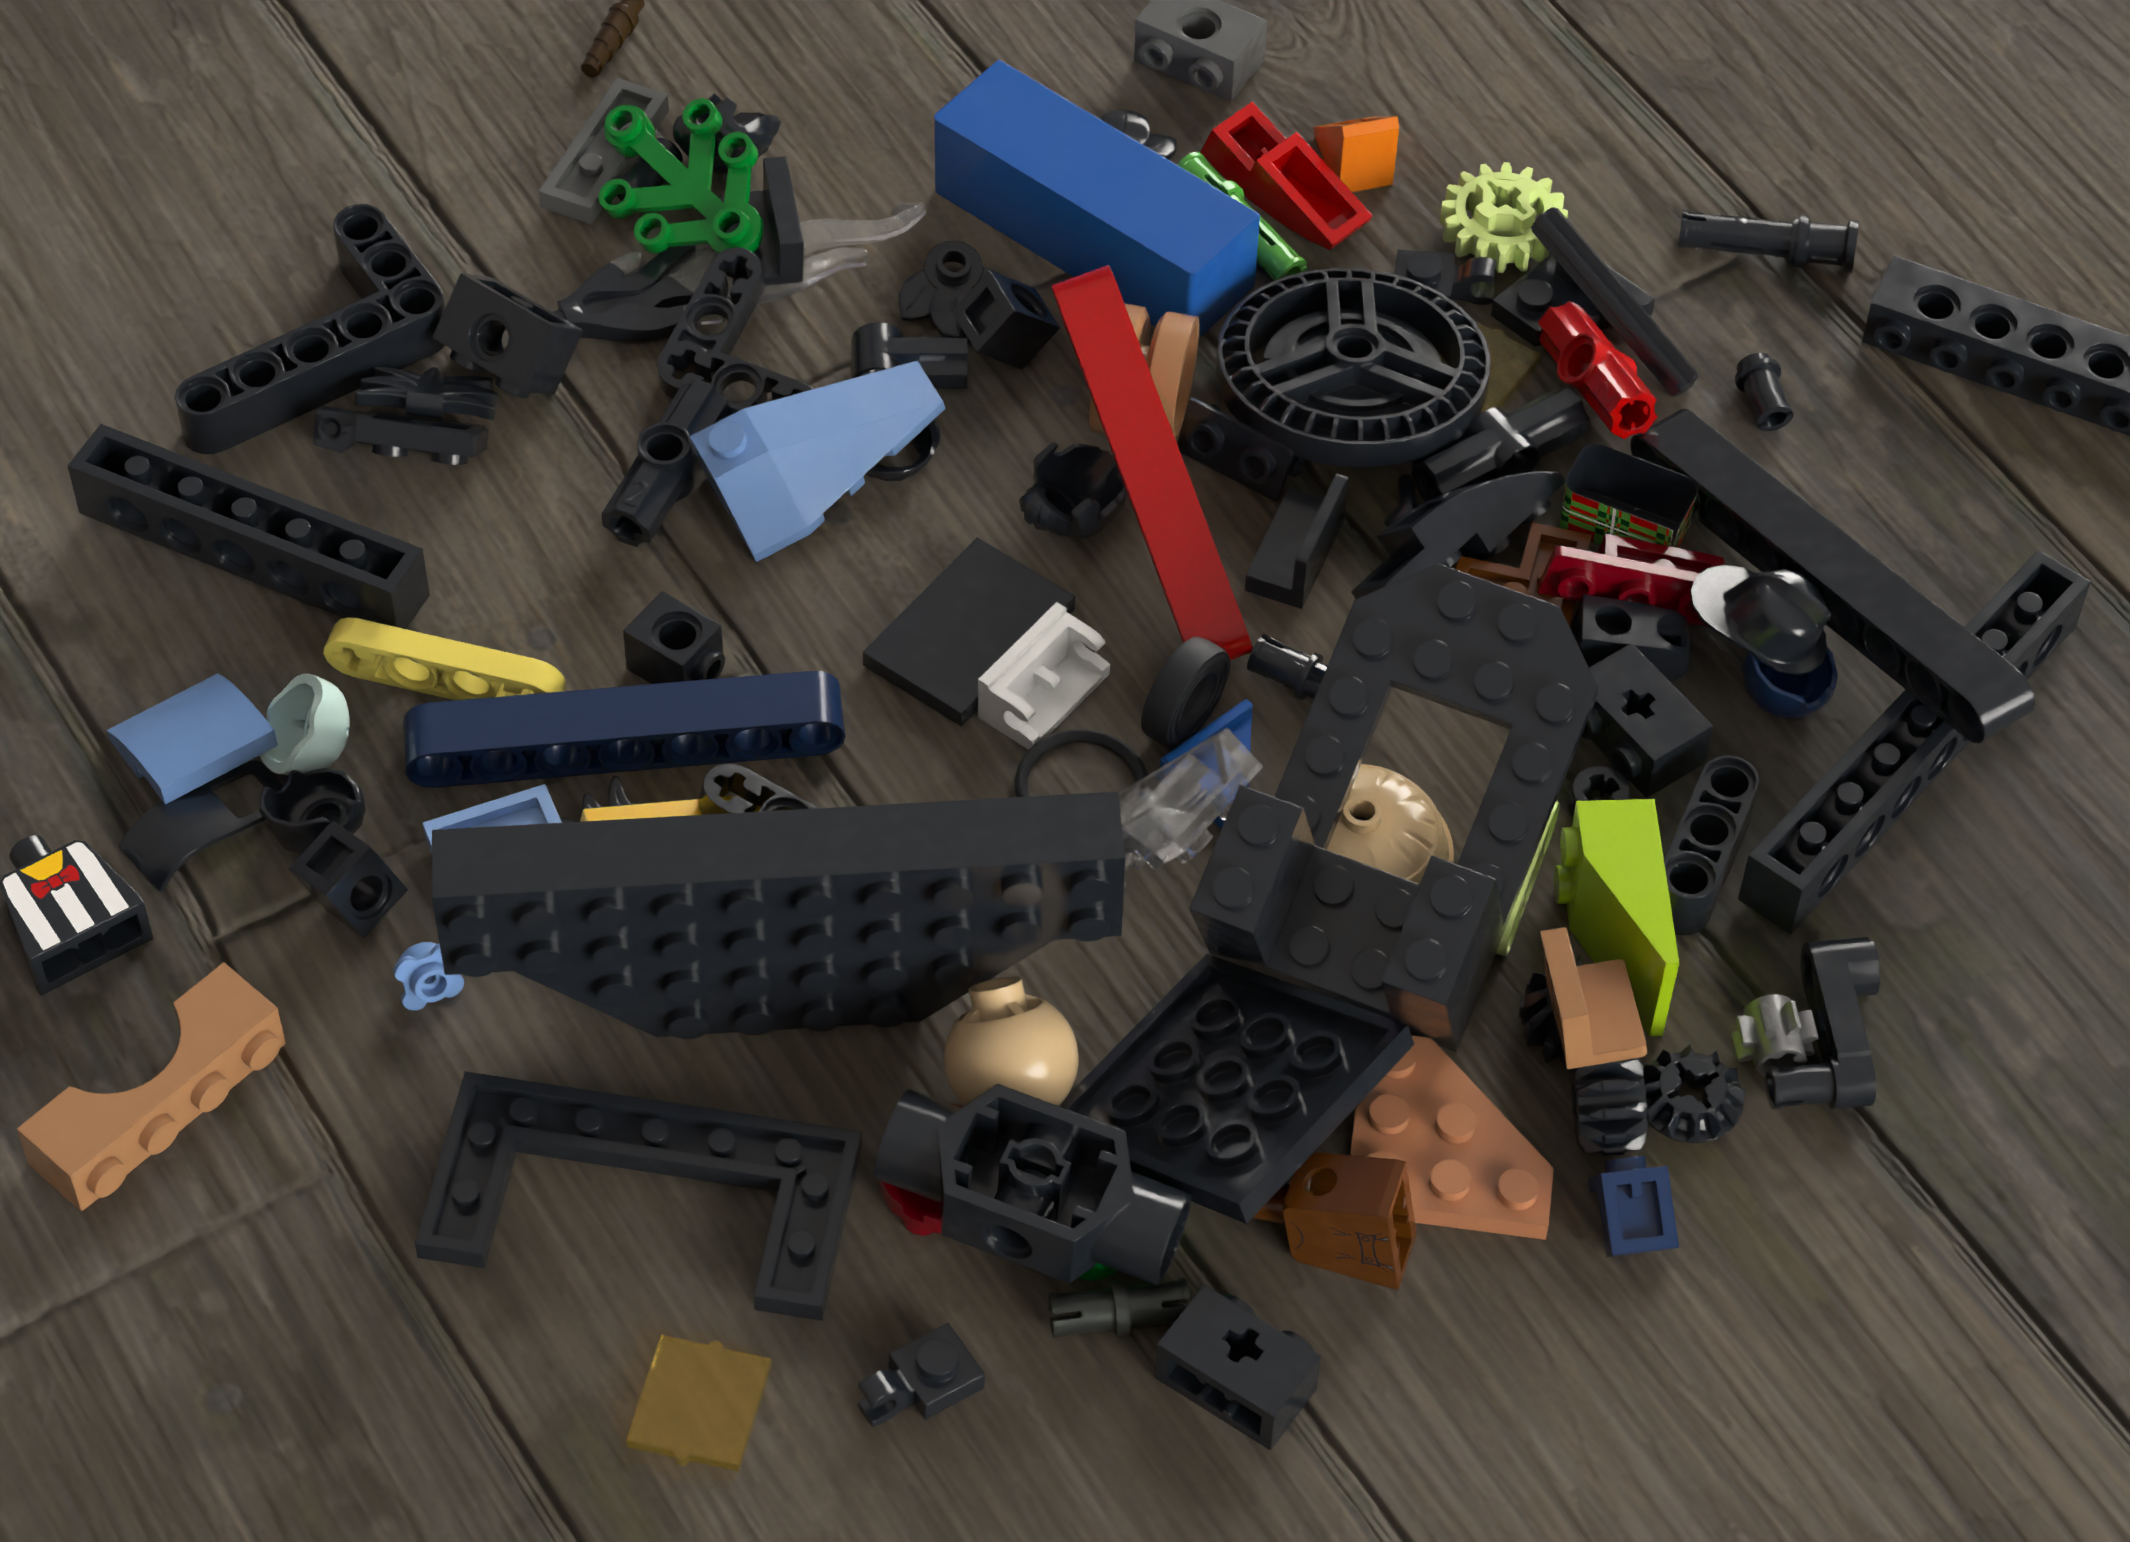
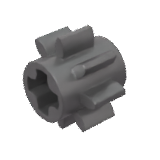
[1732,994,1819,1076]

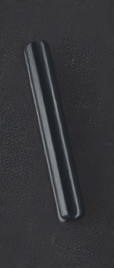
[1531,207,1698,397]

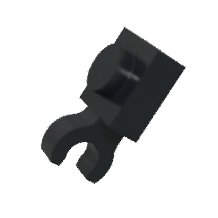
[1395,249,1496,305]
[857,1323,985,1427]

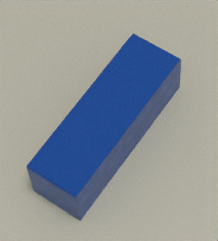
[934,59,1260,338]

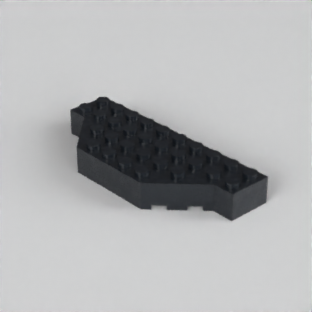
[432,792,1125,1039]

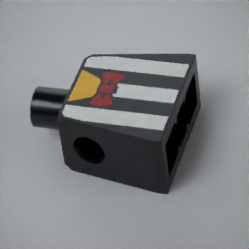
[0,835,154,996]

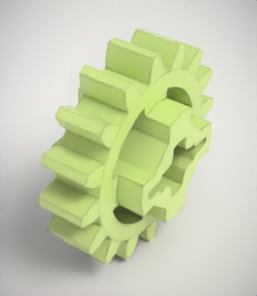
[1440,162,1568,273]

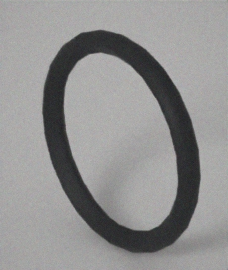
[1015,729,1149,830]

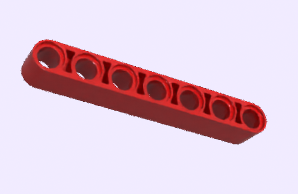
[1051,265,1253,661]

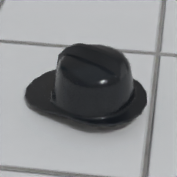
[1690,565,1830,676]

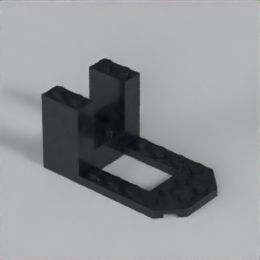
[1189,563,1598,1052]

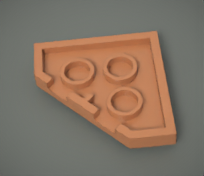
[1350,1036,1554,1240]

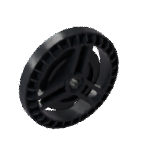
[1216,268,1490,467]

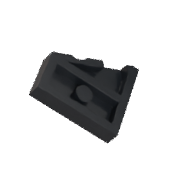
[1491,254,1655,347]

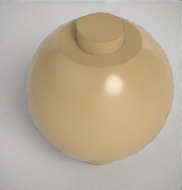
[944,976,1079,1106]

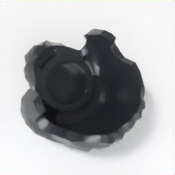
[673,93,781,174]
[1019,442,1127,539]

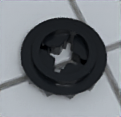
[1643,1044,1746,1143]

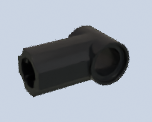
[851,322,968,389]

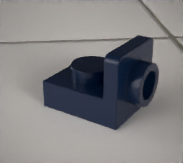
[1588,1156,1679,1257]

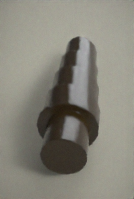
[581,0,645,77]

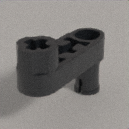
[1765,937,1880,1109]

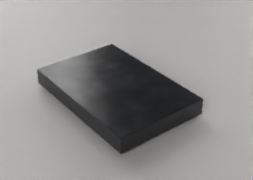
[862,537,1075,726]

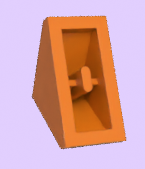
[1313,116,1399,192]

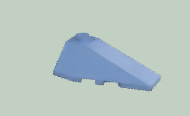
[689,361,946,562]

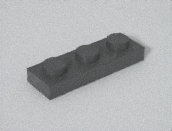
[538,78,669,225]

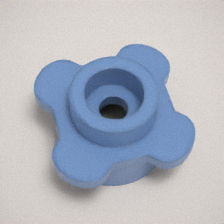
[393,942,464,1011]

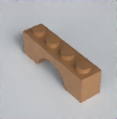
[17,962,286,1212]

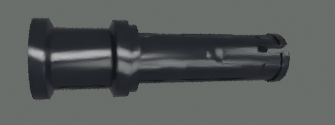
[1678,210,1859,273]

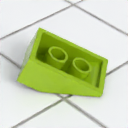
[1553,799,1679,1037]

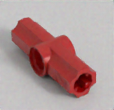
[1538,301,1658,439]

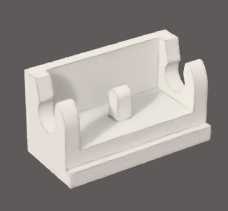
[978,602,1110,750]

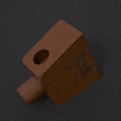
[1253,1152,1417,1290]

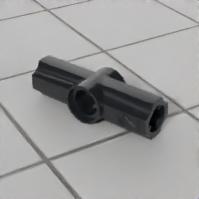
[601,379,730,547]
[1412,387,1590,502]

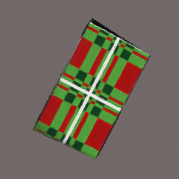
[1559,444,1698,548]

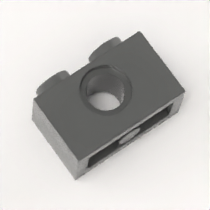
[1134,0,1267,102]

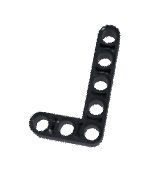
[175,204,445,454]

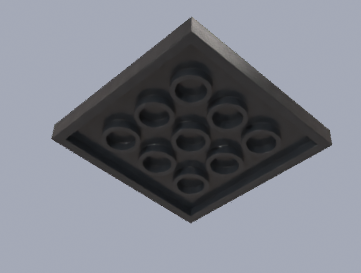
[1059,954,1414,1224]

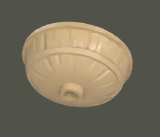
[1327,764,1454,884]

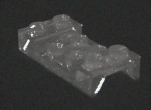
[1118,728,1263,888]

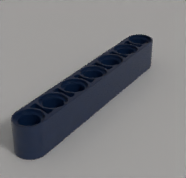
[403,671,846,788]

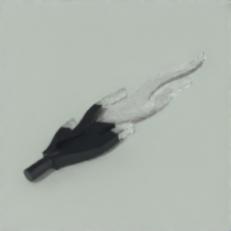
[552,202,926,342]

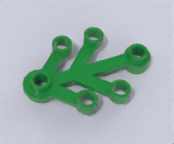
[598,98,764,254]

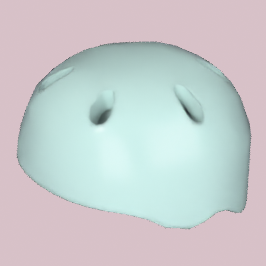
[259,674,350,775]

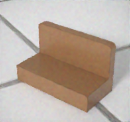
[1540,927,1647,1069]

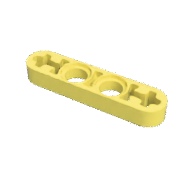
[323,617,566,700]

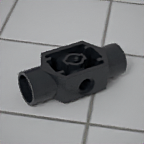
[874,1084,1192,1286]

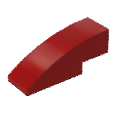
[1200,101,1373,250]

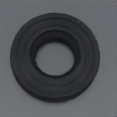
[1141,637,1230,749]

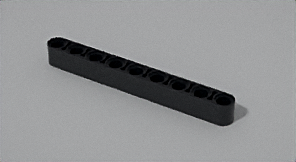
[1630,409,2035,743]

